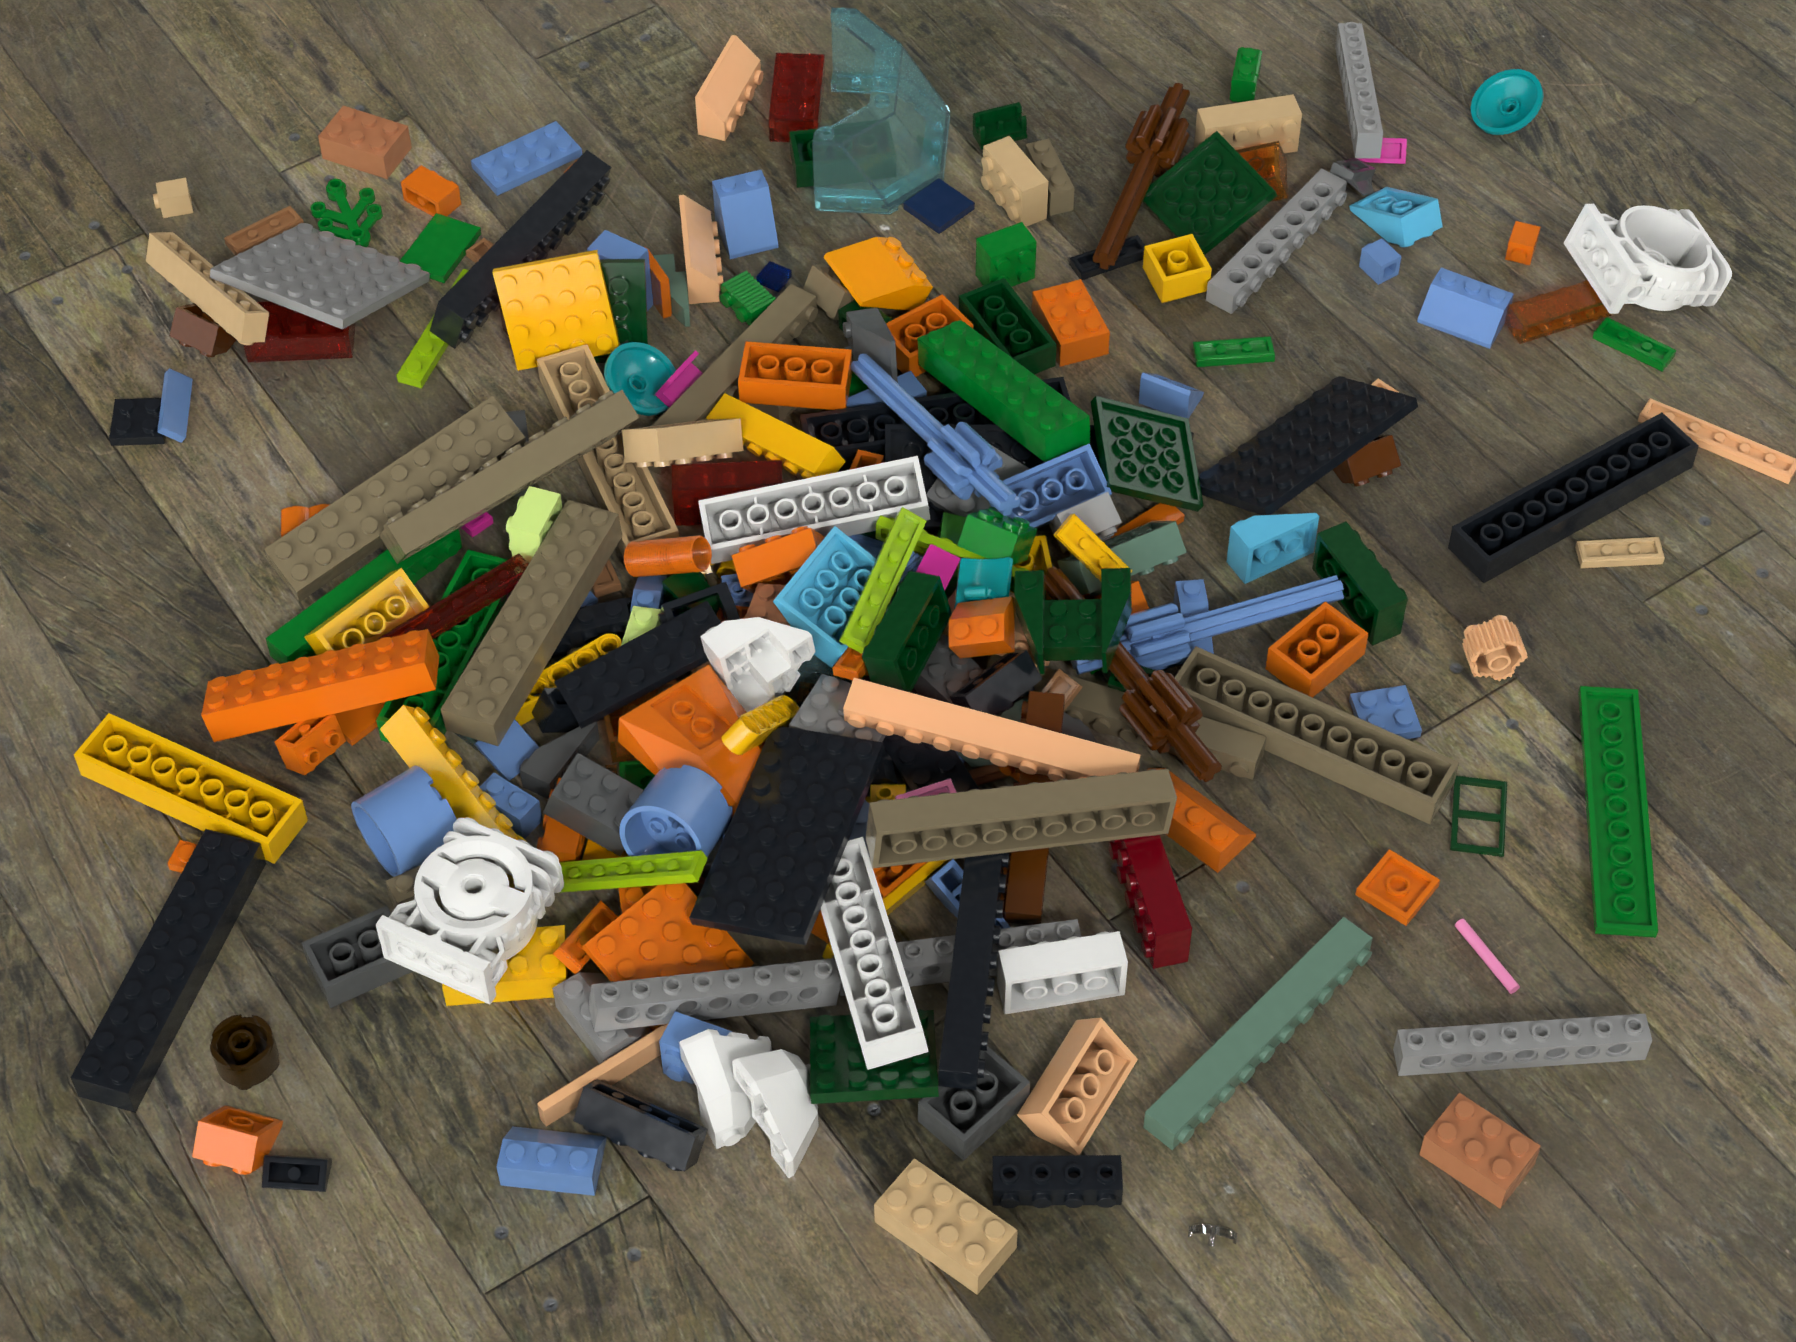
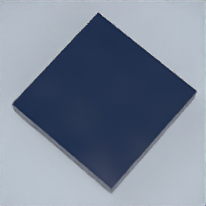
[903,178,975,234]

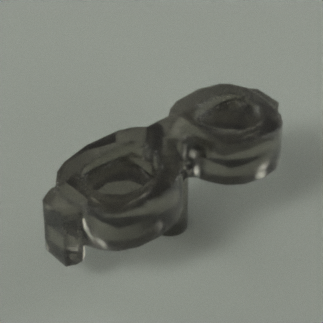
[1188,1223,1238,1247]

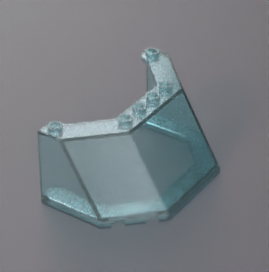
[813,7,951,214]

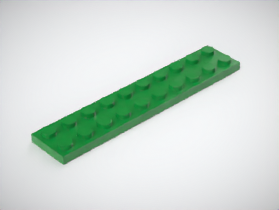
[1578,686,1658,938]

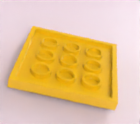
[493,250,620,371]

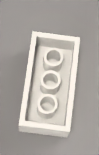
[997,931,1128,1014]

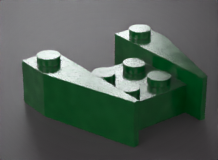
[1014,568,1132,674]

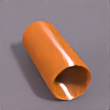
[624,536,712,577]

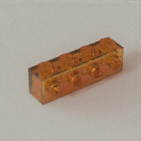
[1505,280,1612,344]

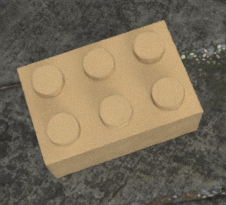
[981,136,1049,227]

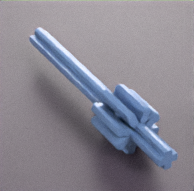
[851,354,1020,516]
[1071,575,1344,675]

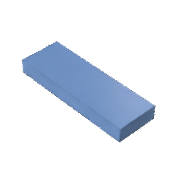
[157,368,193,443]

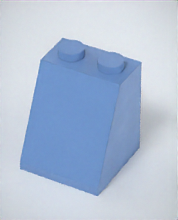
[712,170,778,259]

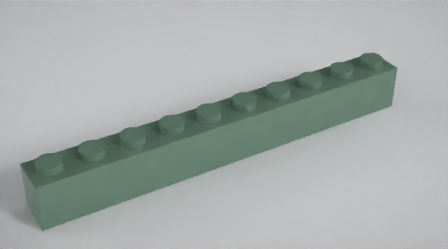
[1143,917,1373,1150]

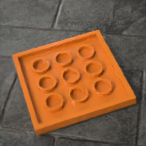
[582,883,754,1031]

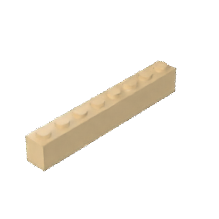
[146,232,269,345]

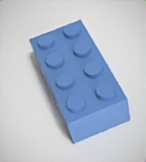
[988,444,1112,529]

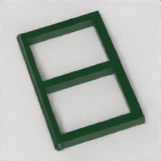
[1450,776,1507,857]

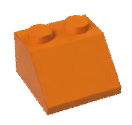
[949,596,1015,658]
[192,1105,283,1175]

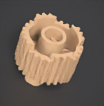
[1462,615,1528,681]

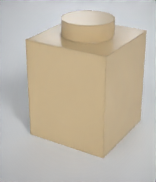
[153,178,193,218]

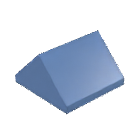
[1139,373,1204,418]

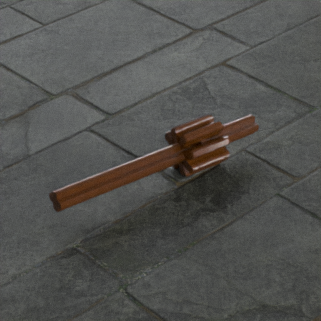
[1093,83,1190,269]
[1044,567,1222,782]

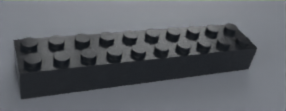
[430,150,612,349]
[800,377,1071,472]
[1448,412,1699,583]
[70,829,266,1113]

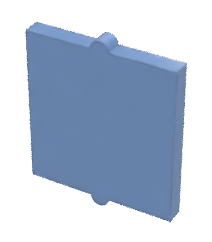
[474,719,539,781]

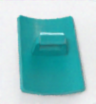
[954,557,1013,609]

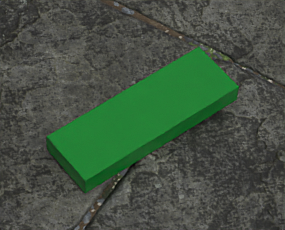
[1593,317,1676,372]
[1193,336,1275,367]

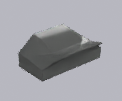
[1330,158,1376,196]

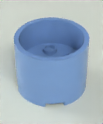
[351,765,456,877]
[619,765,733,857]

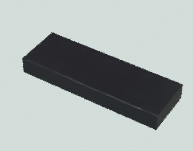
[1069,235,1145,280]

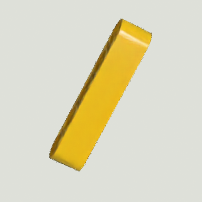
[515,633,622,726]
[721,695,800,755]

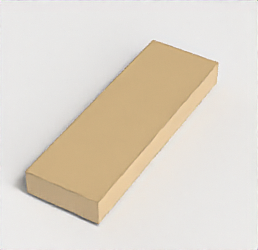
[1575,537,1665,568]

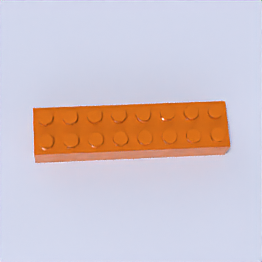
[201,629,439,742]

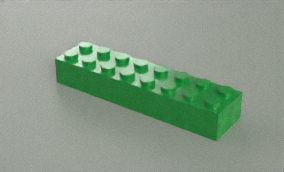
[917,320,1090,462]
[376,550,522,743]

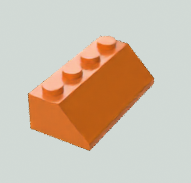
[1147,768,1256,873]

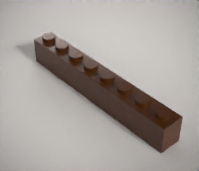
[1000,691,1065,925]

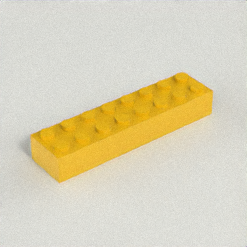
[74,713,308,864]

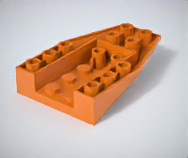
[618,664,765,818]

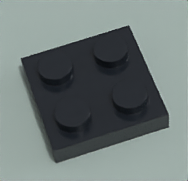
[109,398,166,446]

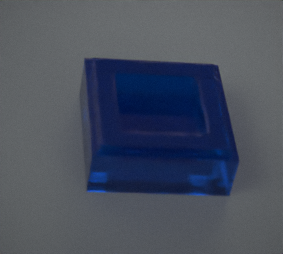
[756,261,792,292]

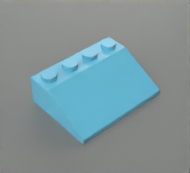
[773,526,902,668]

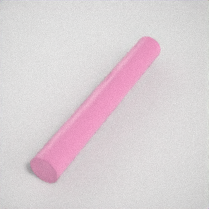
[1455,919,1520,994]

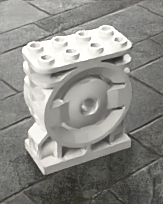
[1564,204,1732,314]
[376,817,564,1005]

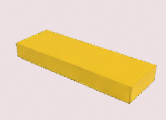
[1053,514,1132,581]

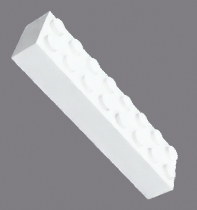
[698,456,930,564]
[821,837,929,1070]

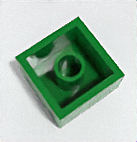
[975,222,1037,287]
[957,507,1037,565]

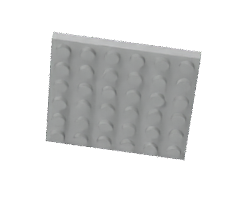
[210,223,430,329]

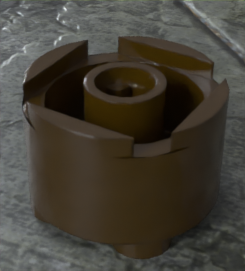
[210,1014,279,1090]

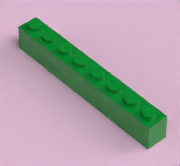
[266,529,462,664]

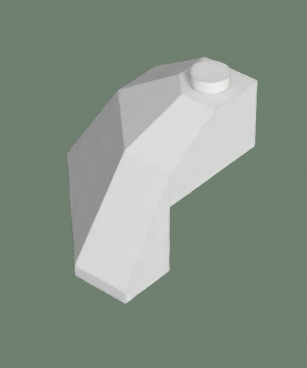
[700,617,815,712]
[679,1029,772,1149]
[732,1049,819,1178]

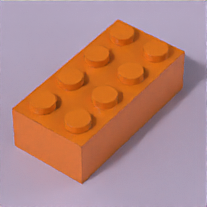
[738,341,852,410]

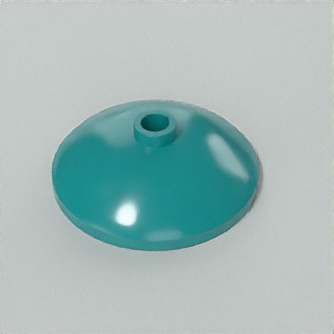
[1471,69,1544,135]
[604,342,676,416]

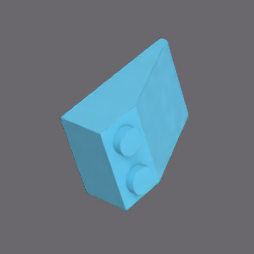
[1349,187,1443,247]
[1226,513,1319,584]

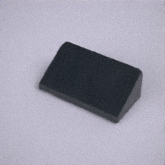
[262,1154,332,1192]

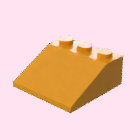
[823,237,933,311]

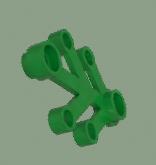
[310,179,383,247]

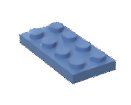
[471,121,582,196]

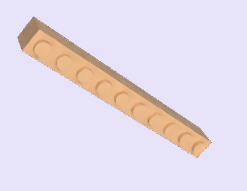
[843,678,1141,781]

